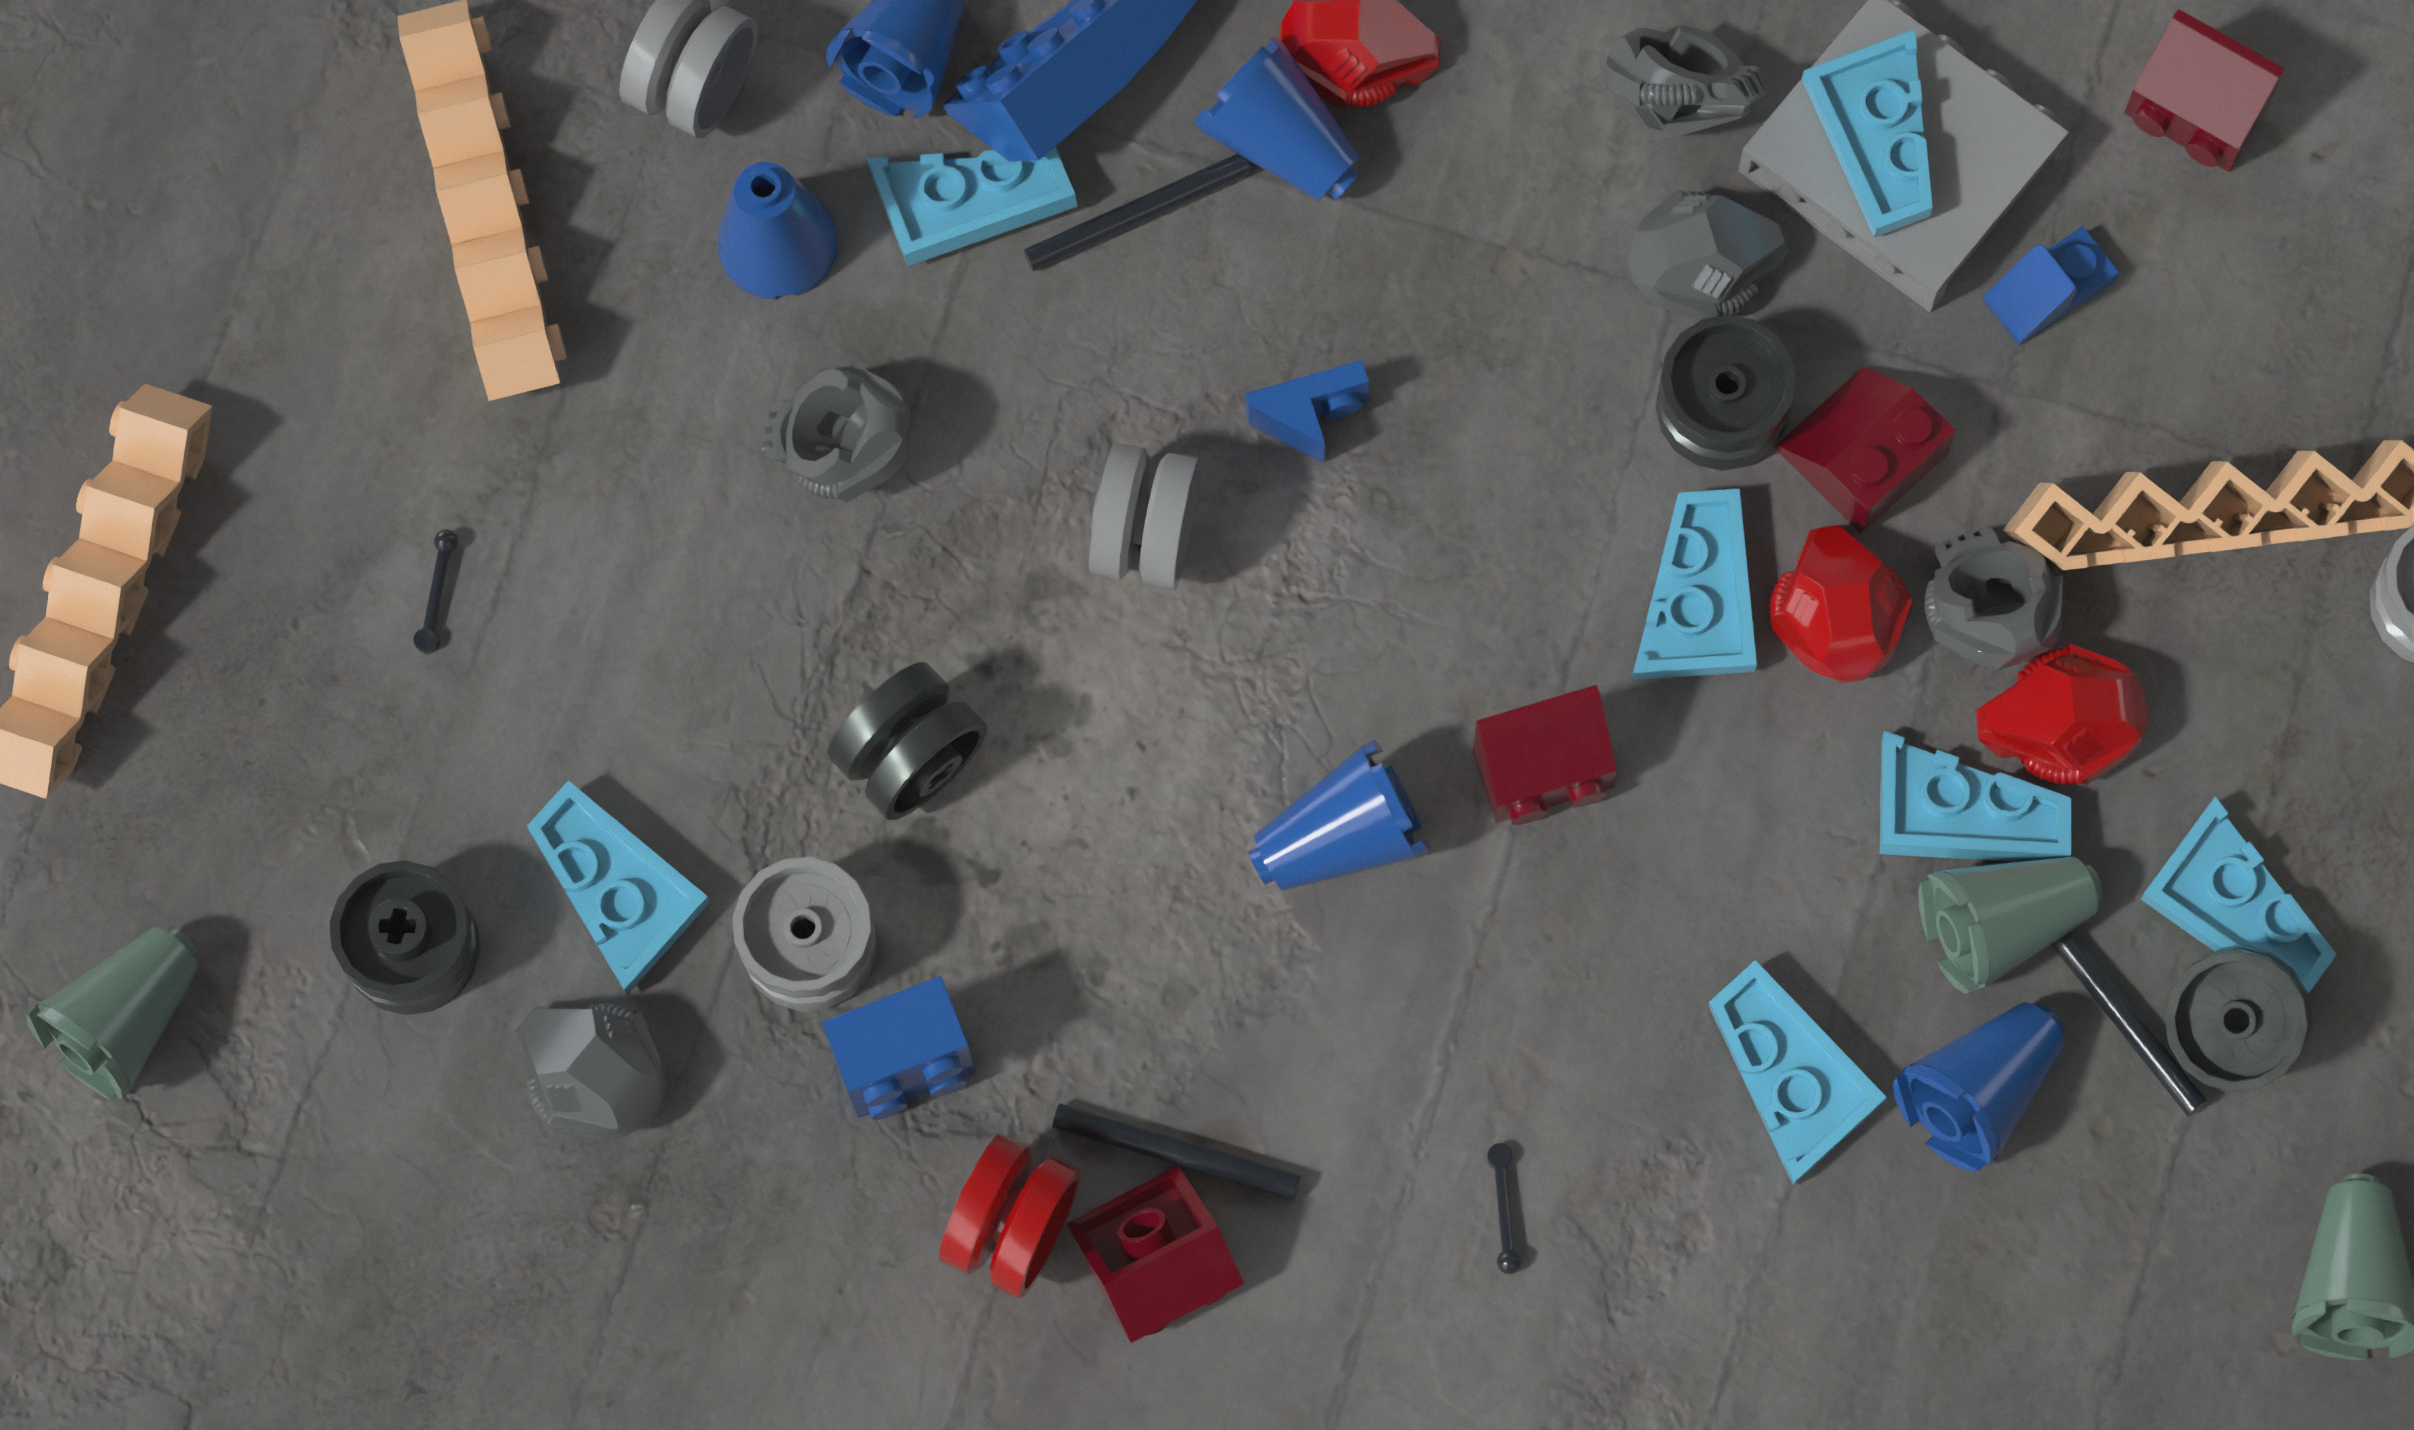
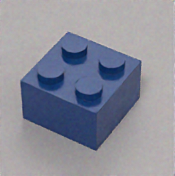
[821,976,976,1120]

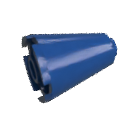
[826,0,966,118]
[1193,36,1361,201]
[717,162,837,299]
[1249,740,1430,891]
[1893,1002,2065,1172]

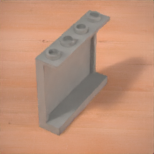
[1738,0,2069,312]

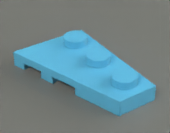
[1802,29,1933,238]
[866,147,1077,267]
[1632,489,1757,680]
[1879,731,2071,862]
[527,780,710,995]
[2141,796,2337,994]
[1709,960,1887,1186]

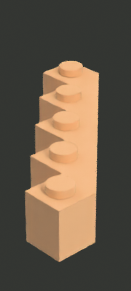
[397,0,567,401]
[0,383,212,799]
[2002,440,2414,570]

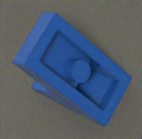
[1983,226,2119,346]
[1245,360,1369,462]

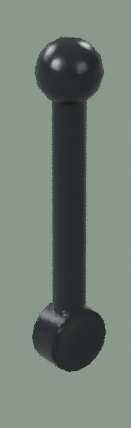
[413,529,458,654]
[1487,1143,1522,1274]

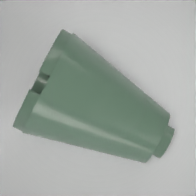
[1918,857,2103,994]
[26,927,199,1100]
[2292,1174,2414,1360]

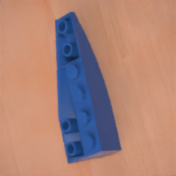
[942,0,1197,162]

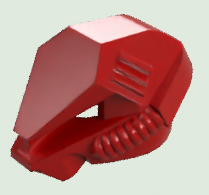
[1279,0,1441,108]
[1770,525,1913,683]
[1975,643,2149,786]

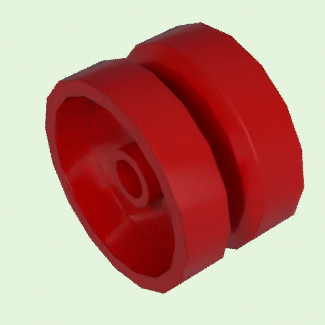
[939,1133,1081,1299]

